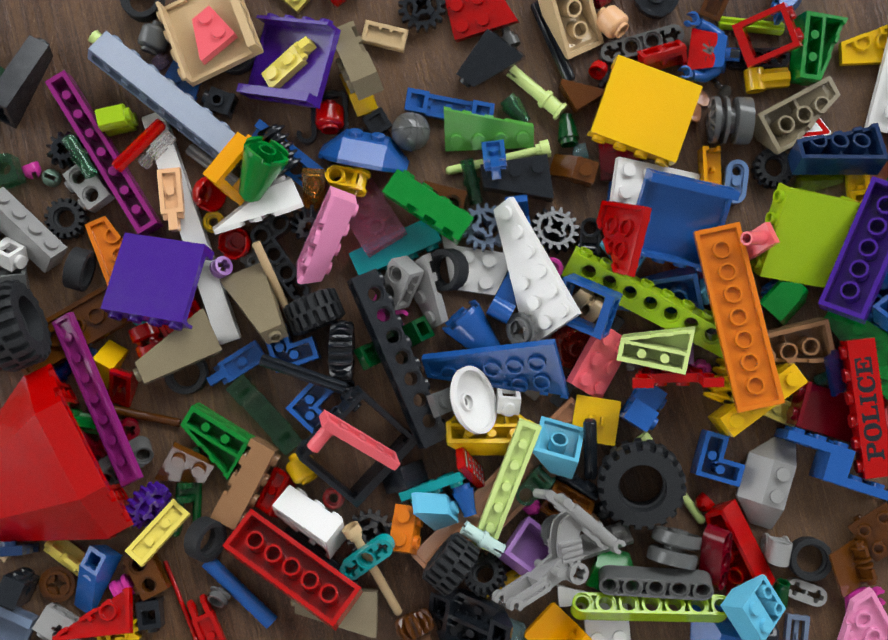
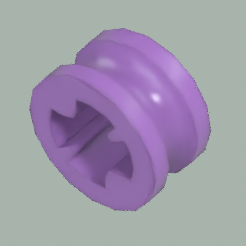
[209,256,233,278]

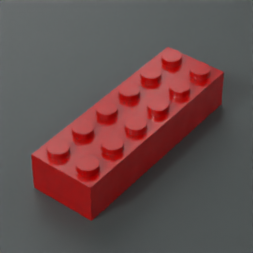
[222,509,363,631]

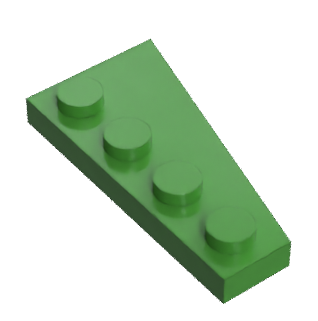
[444,106,534,151]

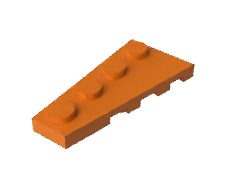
[84,216,123,286]

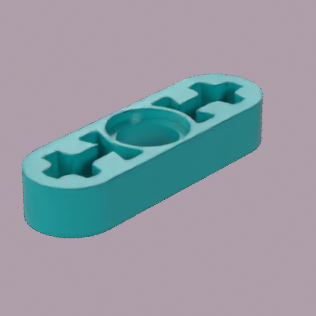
[340,534,395,580]

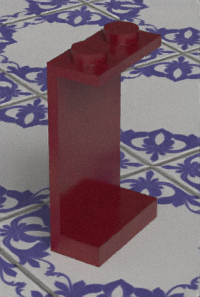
[786,381,853,443]

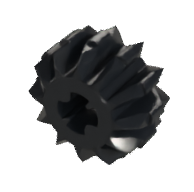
[46,131,86,169]
[290,204,321,242]

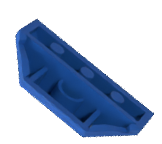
[318,128,409,173]

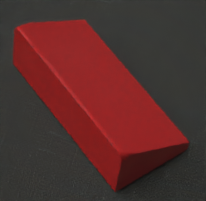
[255,466,296,518]

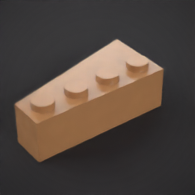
[767,317,838,363]
[210,436,281,530]

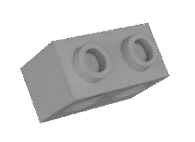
[62,159,115,213]
[384,255,425,311]

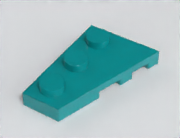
[399,471,466,503]

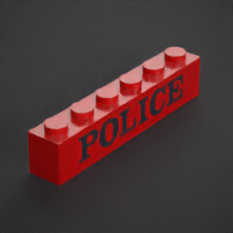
[838,338,888,479]

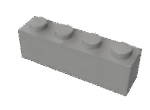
[0,187,68,273]

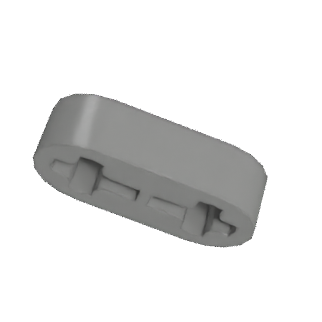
[786,577,827,607]

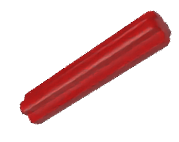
[112,119,166,172]

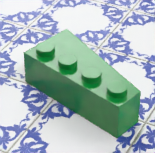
[382,169,474,245]

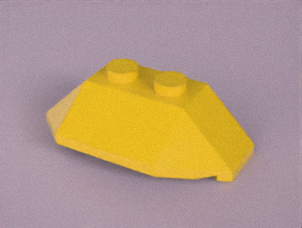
[445,414,534,455]

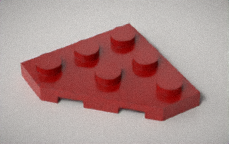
[596,200,652,277]

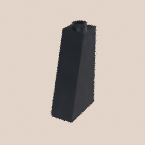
[0,35,53,129]

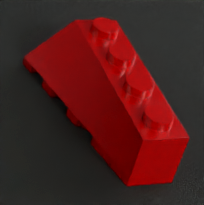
[705,499,776,596]

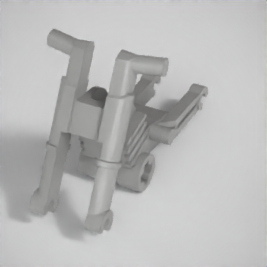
[491,488,626,611]

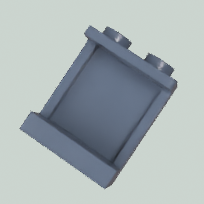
[0,605,40,640]

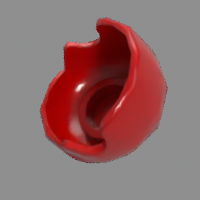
[191,177,226,212]
[218,227,252,260]

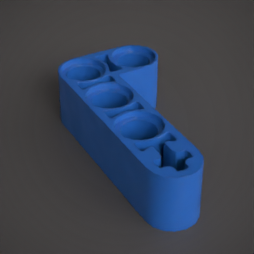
[486,247,546,324]

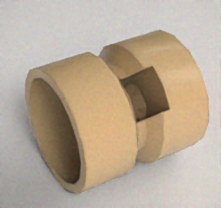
[572,287,604,323]

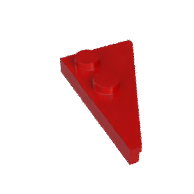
[52,587,133,640]

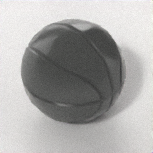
[391,112,430,151]

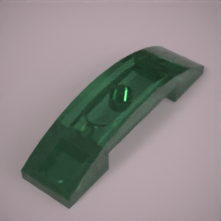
[226,374,302,456]

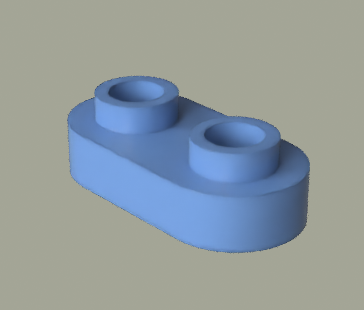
[723,159,749,205]

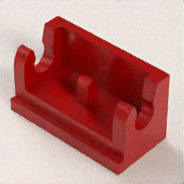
[637,39,688,70]

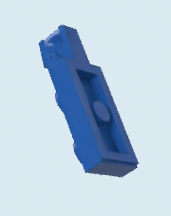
[481,139,507,180]
[206,340,265,386]

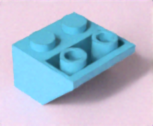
[720,574,786,640]

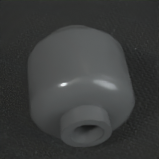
[137,20,168,56]

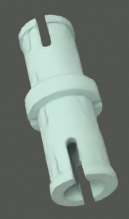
[460,521,506,558]

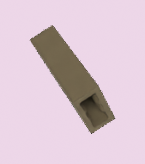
[220,263,289,345]
[133,309,222,386]
[291,587,379,638]

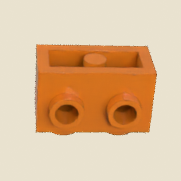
[390,504,424,555]

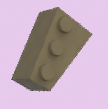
[335,21,384,101]

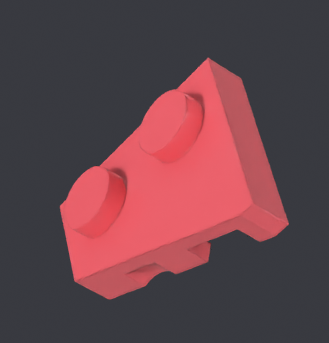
[192,6,238,65]

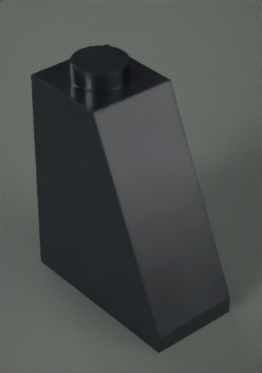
[456,29,526,88]

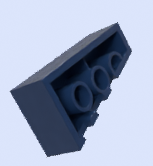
[787,123,888,175]

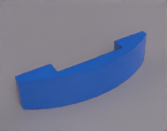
[404,87,495,120]

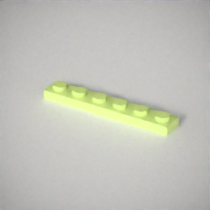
[471,418,542,551]

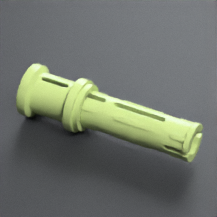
[506,65,568,120]

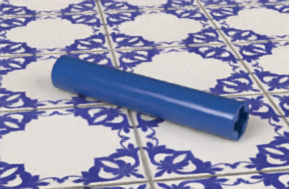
[202,558,278,629]

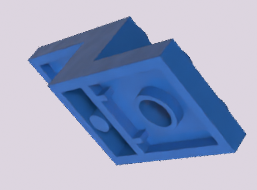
[774,425,888,501]

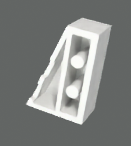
[272,485,346,559]

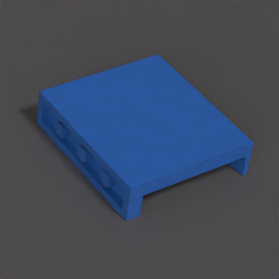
[636,168,741,272]

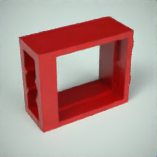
[732,2,805,68]

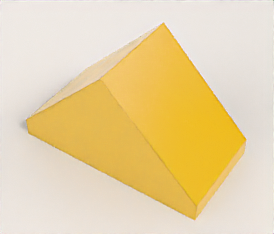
[93,340,130,389]

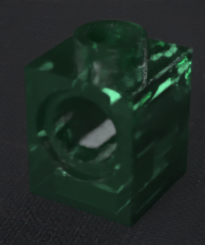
[0,153,27,190]

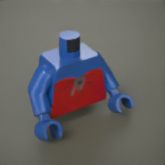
[677,11,741,83]

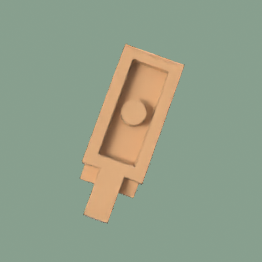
[157,167,185,232]

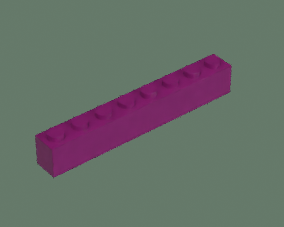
[45,70,164,236]

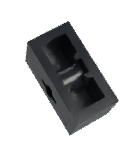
[0,567,41,610]

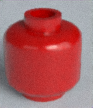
[315,100,344,135]

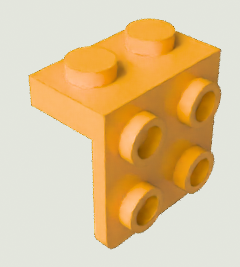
[523,603,592,640]

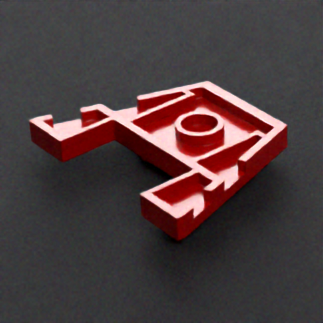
[632,365,725,388]

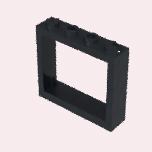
[295,385,416,508]

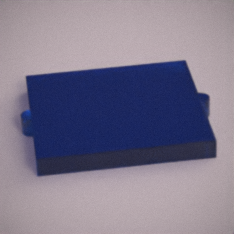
[824,348,846,396]

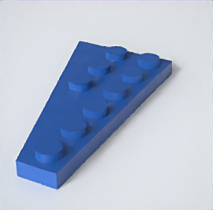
[421,339,569,399]

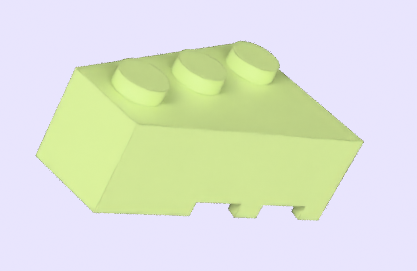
[617,326,696,375]

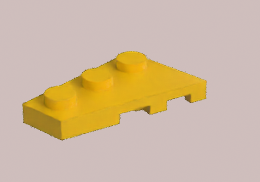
[838,25,888,66]

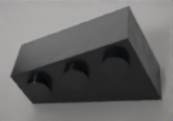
[480,154,554,202]

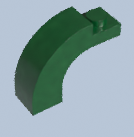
[353,316,435,370]

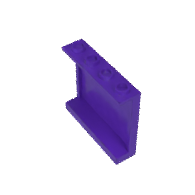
[236,13,341,109]
[100,233,214,331]

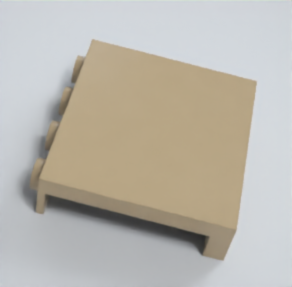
[155,0,264,87]

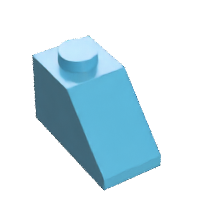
[411,492,460,531]

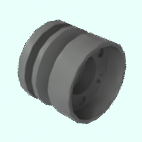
[705,96,755,145]

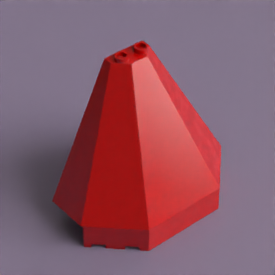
[0,363,134,542]

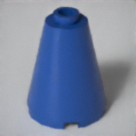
[442,300,501,349]

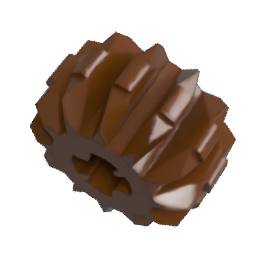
[394,608,434,640]

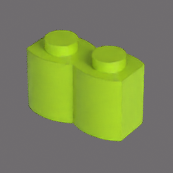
[95,103,139,137]

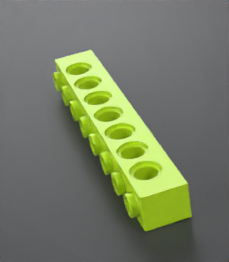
[562,246,723,358]

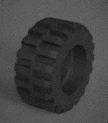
[0,279,52,372]
[597,438,687,530]

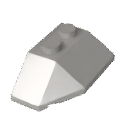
[736,437,797,529]

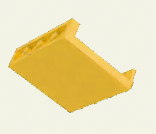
[587,55,703,167]

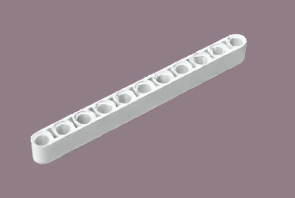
[142,113,241,345]

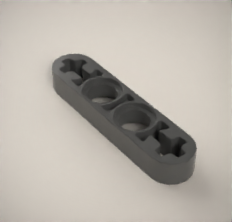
[599,24,684,65]

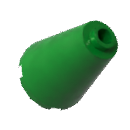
[239,136,289,202]

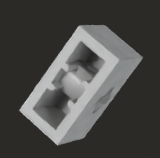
[32,602,83,640]

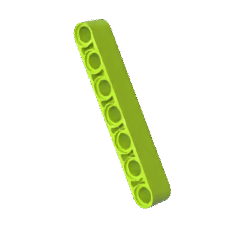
[570,592,727,623]

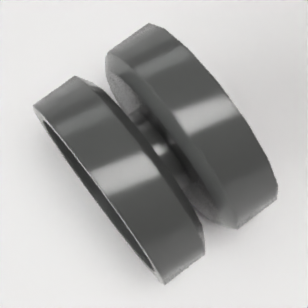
[646,525,702,570]

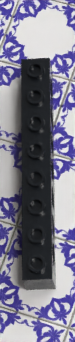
[346,269,446,449]

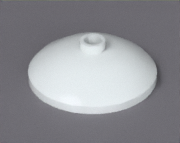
[450,366,497,435]

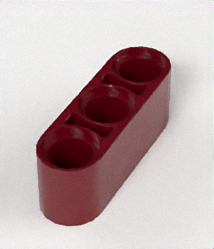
[699,524,733,590]

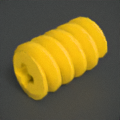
[703,358,732,404]

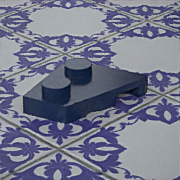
[0,541,40,557]

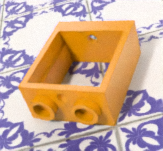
[203,132,251,206]

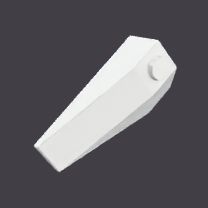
[212,175,304,235]

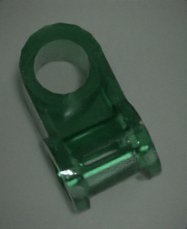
[514,463,556,506]

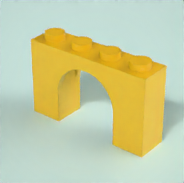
[707,363,808,437]

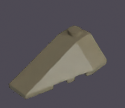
[753,76,841,155]

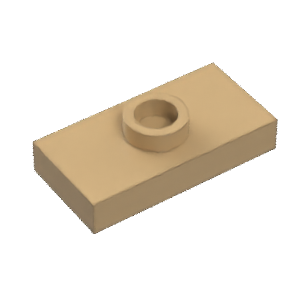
[361,20,409,53]

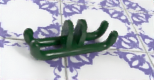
[172,447,203,537]

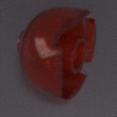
[550,325,590,369]

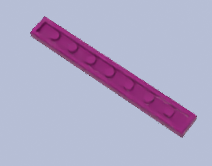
[52,312,144,487]

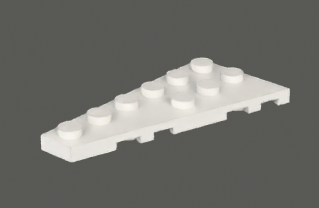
[494,197,581,341]

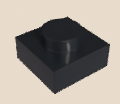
[362,107,392,133]

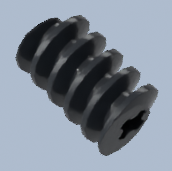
[257,124,302,175]

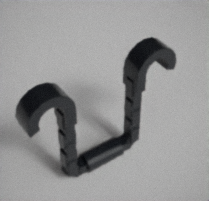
[297,90,364,145]

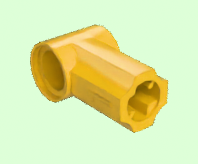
[743,67,791,94]

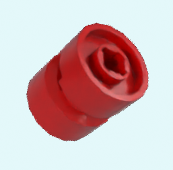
[128,322,163,358]

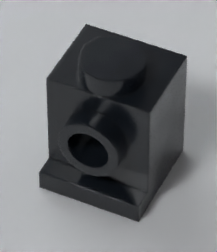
[201,86,239,120]
[135,596,165,633]

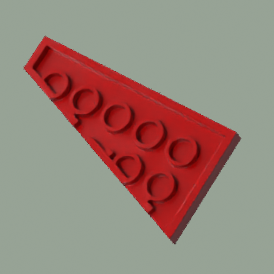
[445,0,520,42]

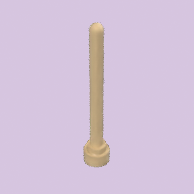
[342,521,402,616]

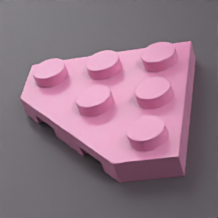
[837,587,888,640]

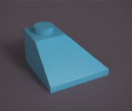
[533,416,583,479]

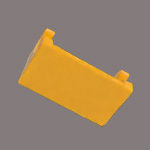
[697,146,722,185]

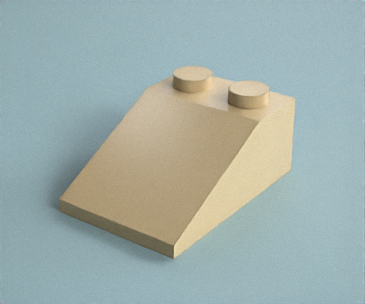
[538,0,604,59]

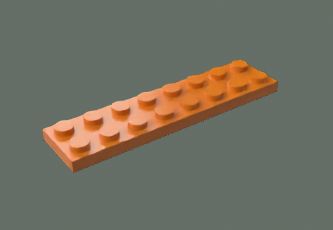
[693,222,785,413]

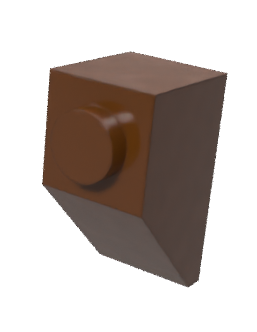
[550,154,599,188]

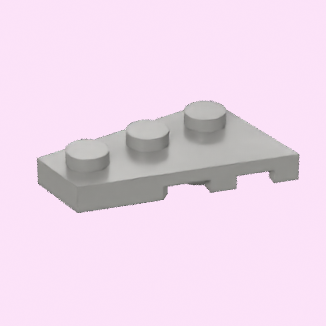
[414,252,449,329]

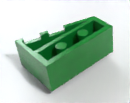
[789,11,848,86]
[181,402,255,480]

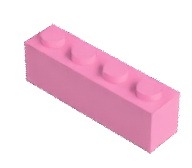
[296,186,359,284]

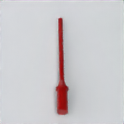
[163,560,199,640]

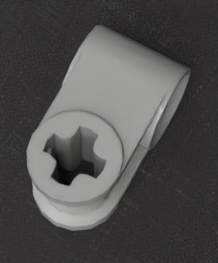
[760,533,793,567]

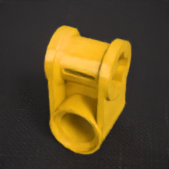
[325,165,371,197]

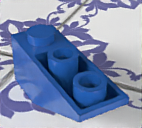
[74,544,122,613]

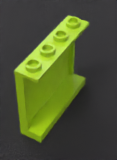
[750,182,861,288]

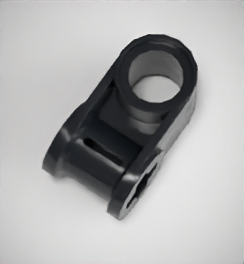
[577,217,601,258]

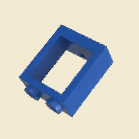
[562,273,623,340]

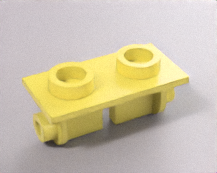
[44,540,86,576]

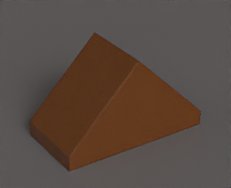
[559,79,605,115]

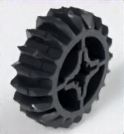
[328,320,355,381]

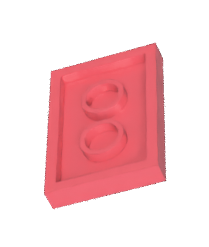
[566,329,622,398]

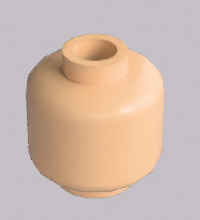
[596,5,629,39]

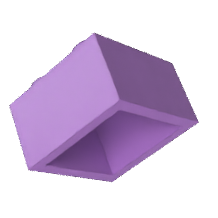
[498,516,550,576]

